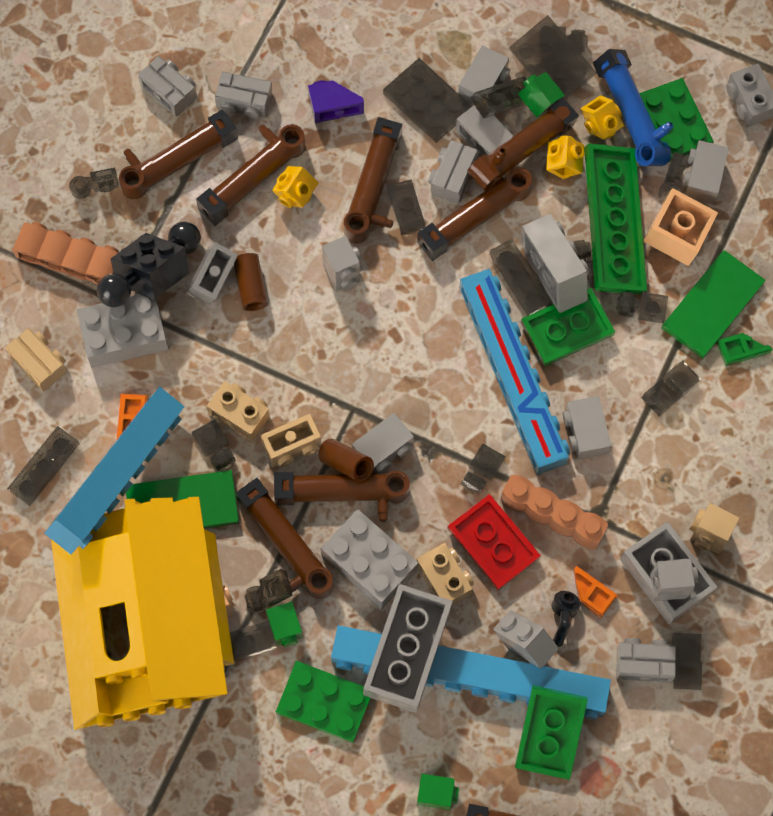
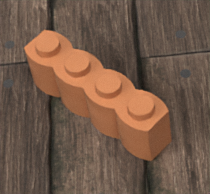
[12,222,119,285]
[501,475,608,549]

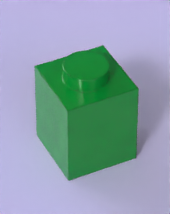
[518,72,565,118]
[266,601,303,647]
[417,773,459,811]

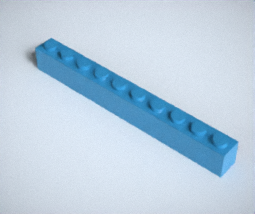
[331,625,611,720]

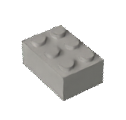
[522,214,590,313]
[77,294,168,368]
[321,509,418,610]
[620,521,718,625]

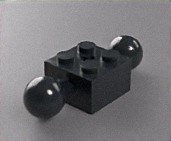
[97,221,201,308]

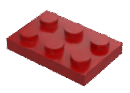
[447,494,541,591]

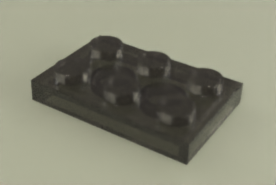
[509,15,597,100]
[383,58,472,143]

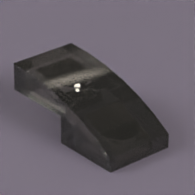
[641,361,701,417]
[672,632,702,690]

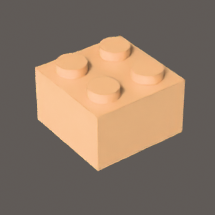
[643,188,718,266]

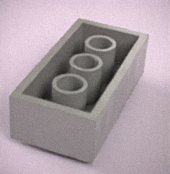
[363,584,453,713]

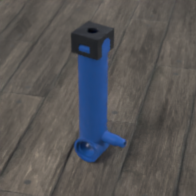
[593,49,673,166]

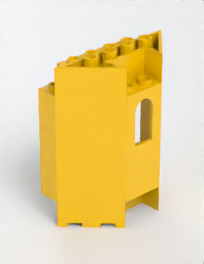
[51,497,234,730]

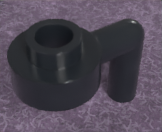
[551,591,581,647]

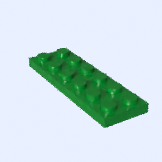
[584,143,647,295]

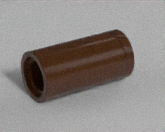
[234,253,268,311]
[318,438,374,482]

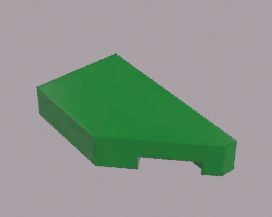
[717,333,773,367]

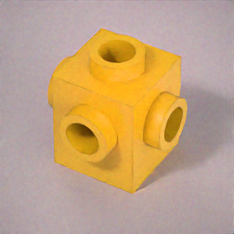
[580,95,624,139]
[547,136,584,179]
[272,166,319,208]

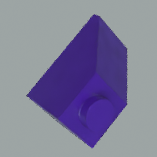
[308,80,364,123]

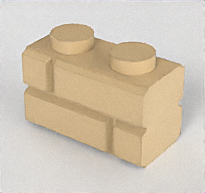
[5,328,67,392]

